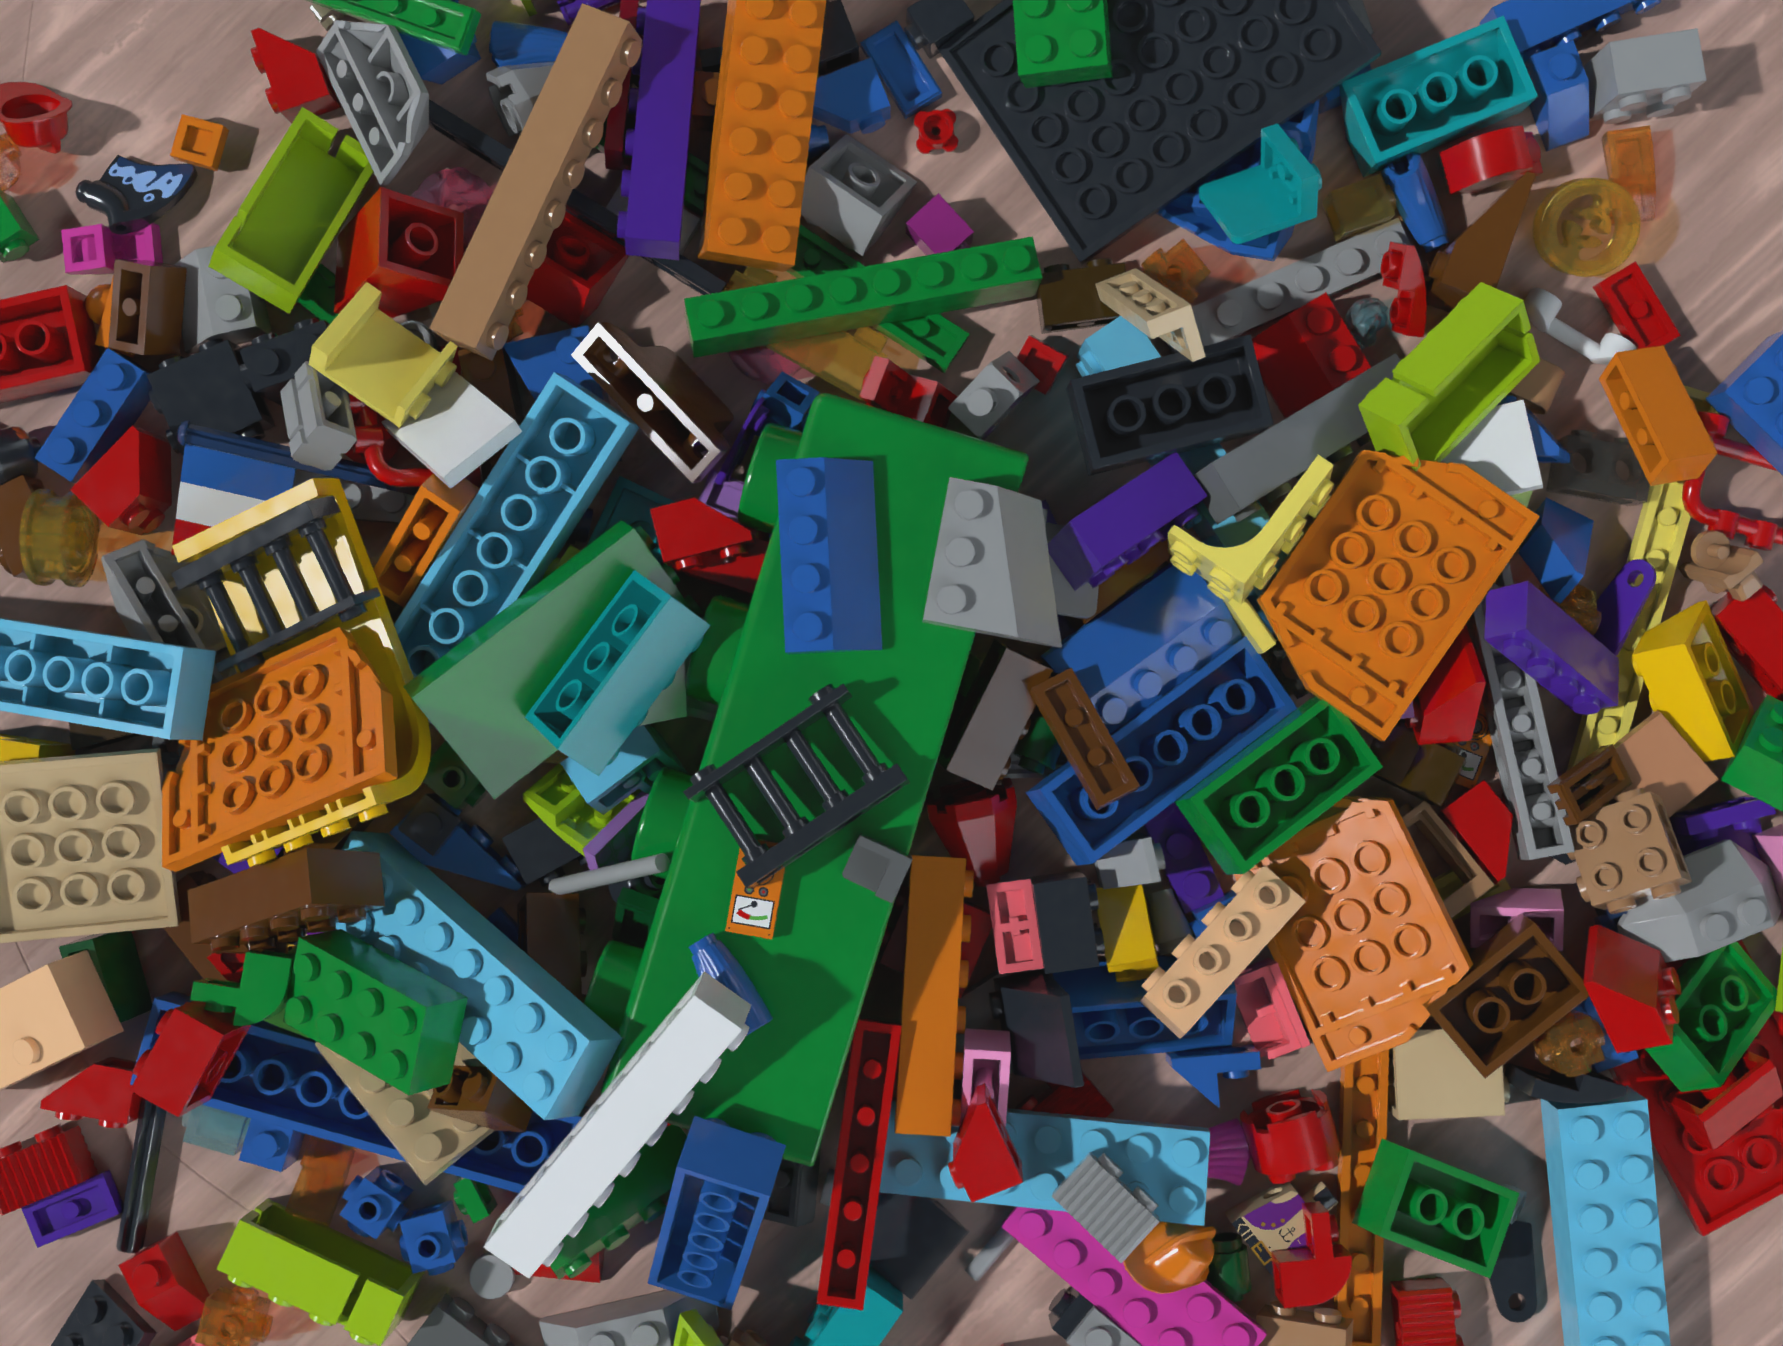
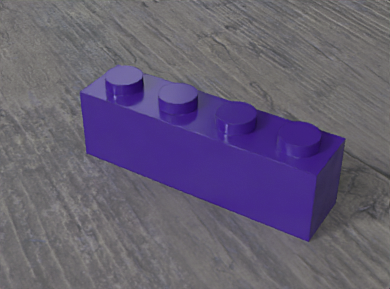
[1484,581,1619,715]

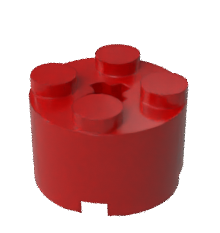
[1240,1089,1341,1184]

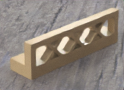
[1095,268,1206,362]

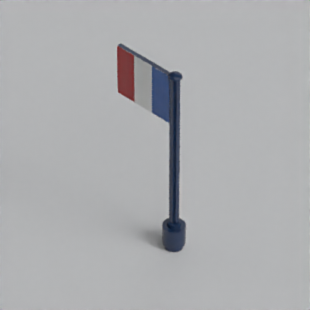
[171,420,593,556]

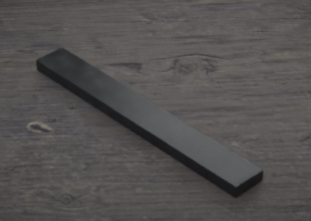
[429,99,729,295]

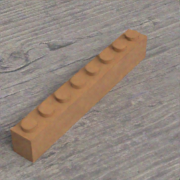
[429,3,643,361]

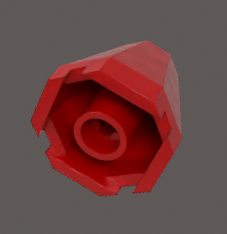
[925,778,1017,887]

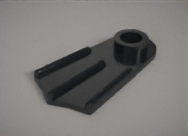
[1489,1220,1537,1323]

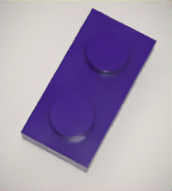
[21,1170,123,1248]

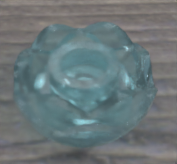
[1343,298,1388,350]

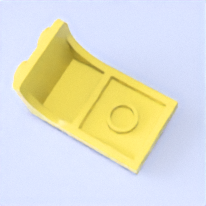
[1168,455,1334,604]

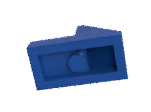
[1166,1044,1261,1108]

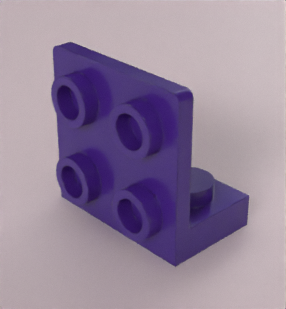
[1669,795,1776,860]

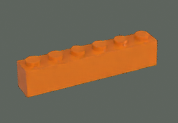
[894,855,974,1137]

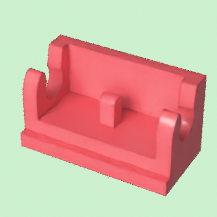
[986,879,1044,974]
[1234,958,1310,1060]

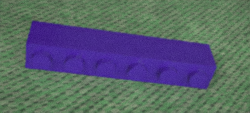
[617,0,701,260]

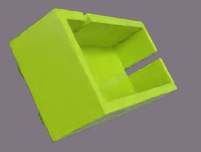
[208,107,374,314]
[1358,282,1540,472]
[217,1199,425,1346]

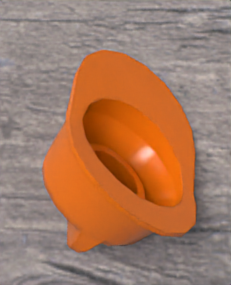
[1123,1222,1216,1294]

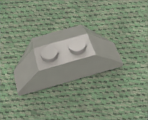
[316,20,429,186]
[101,539,237,685]
[1617,839,1782,963]
[539,1290,720,1346]

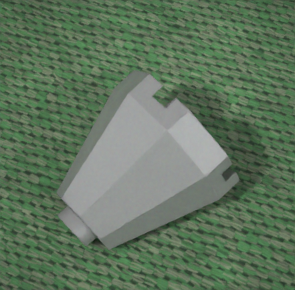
[486,62,554,137]

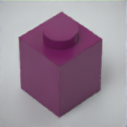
[906,193,974,255]

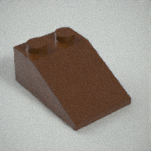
[1422,171,1536,313]

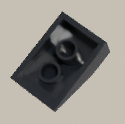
[989,969,1084,1088]

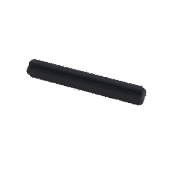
[116,1098,167,1253]

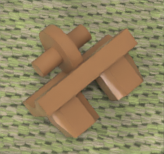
[1678,530,1764,601]

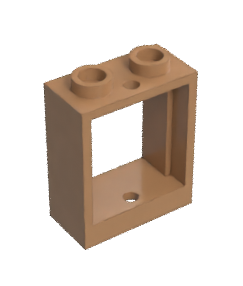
[1398,801,1494,918]

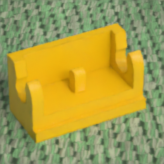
[1096,884,1159,982]

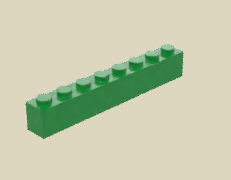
[684,236,1042,358]

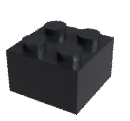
[1027,870,1105,974]

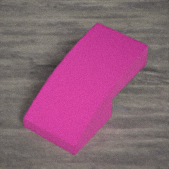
[61,223,163,275]

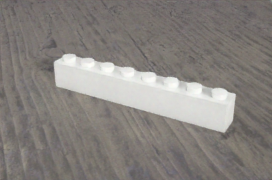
[483,971,751,1278]

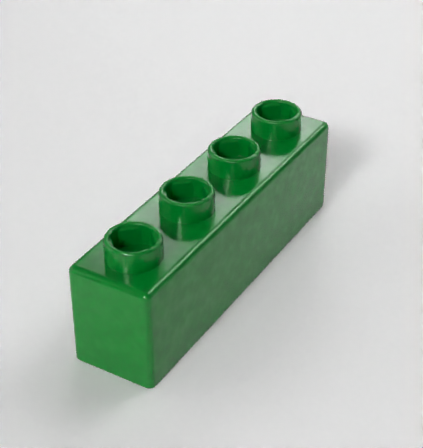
[584,393,1029,1167]

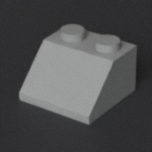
[801,134,917,256]
[174,245,272,354]

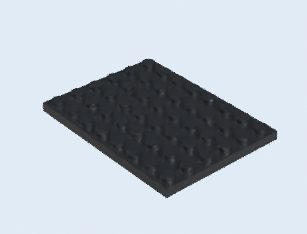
[938,0,1381,265]

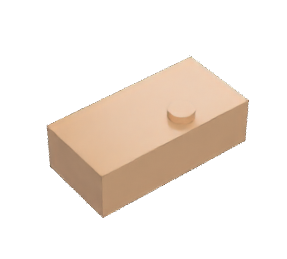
[0,950,124,1091]

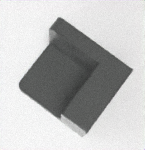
[842,833,913,903]

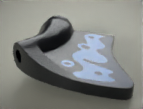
[75,155,198,235]

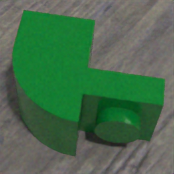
[190,949,296,1026]

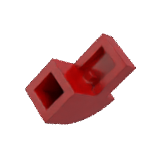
[1440,125,1543,194]
[859,356,957,428]
[1271,1201,1352,1308]

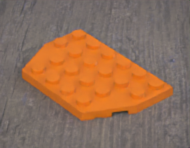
[1257,450,1540,741]
[162,627,398,872]
[1234,796,1474,1072]

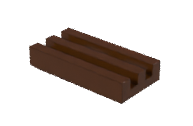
[1547,744,1633,826]

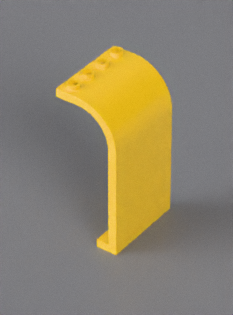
[172,478,431,868]

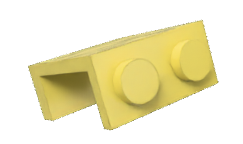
[308,282,458,428]

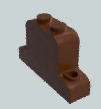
[571,322,734,483]

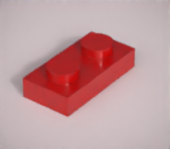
[1593,261,1681,349]

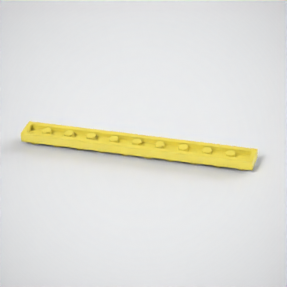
[1566,386,1720,808]

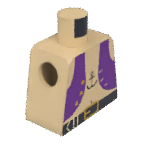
[1225,1181,1338,1278]

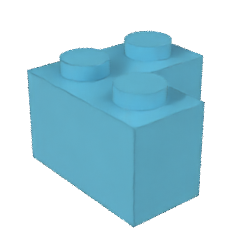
[561,724,688,815]

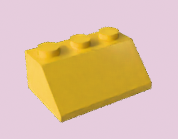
[1632,600,1754,762]

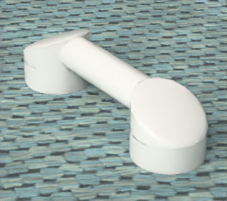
[1524,288,1637,365]

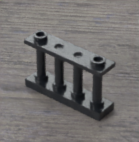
[171,495,381,673]
[683,684,910,889]

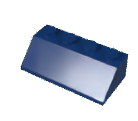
[776,457,882,655]
[1040,563,1243,734]
[1052,955,1237,1060]

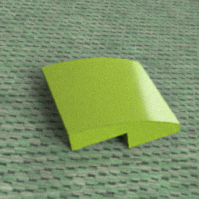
[523,756,641,857]

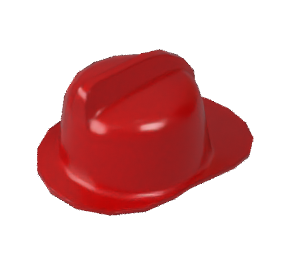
[0,82,72,154]

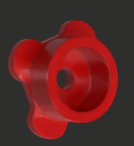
[914,109,959,154]

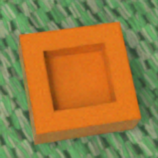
[170,114,229,171]

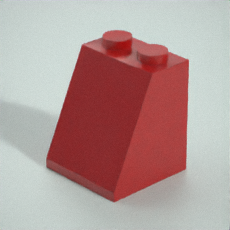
[334,187,464,318]

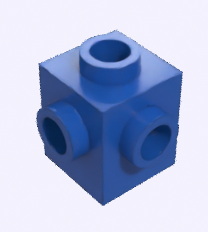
[750,371,820,437]
[339,1166,414,1240]
[399,1200,468,1276]

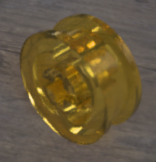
[1532,178,1641,277]
[19,489,99,587]

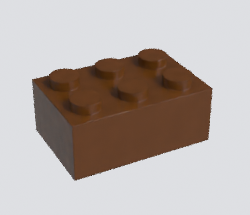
[1423,913,1589,1079]

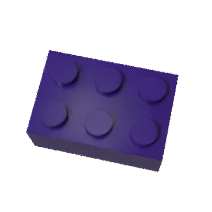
[1047,452,1207,591]

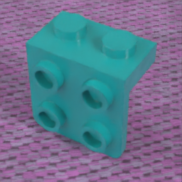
[1199,123,1322,244]

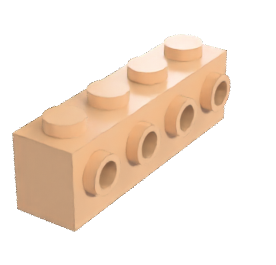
[1140,865,1306,1039]

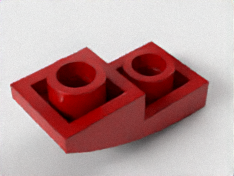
[1381,241,1427,338]

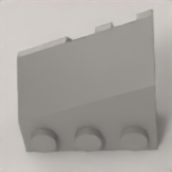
[922,477,1062,648]

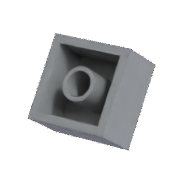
[1584,28,1707,124]

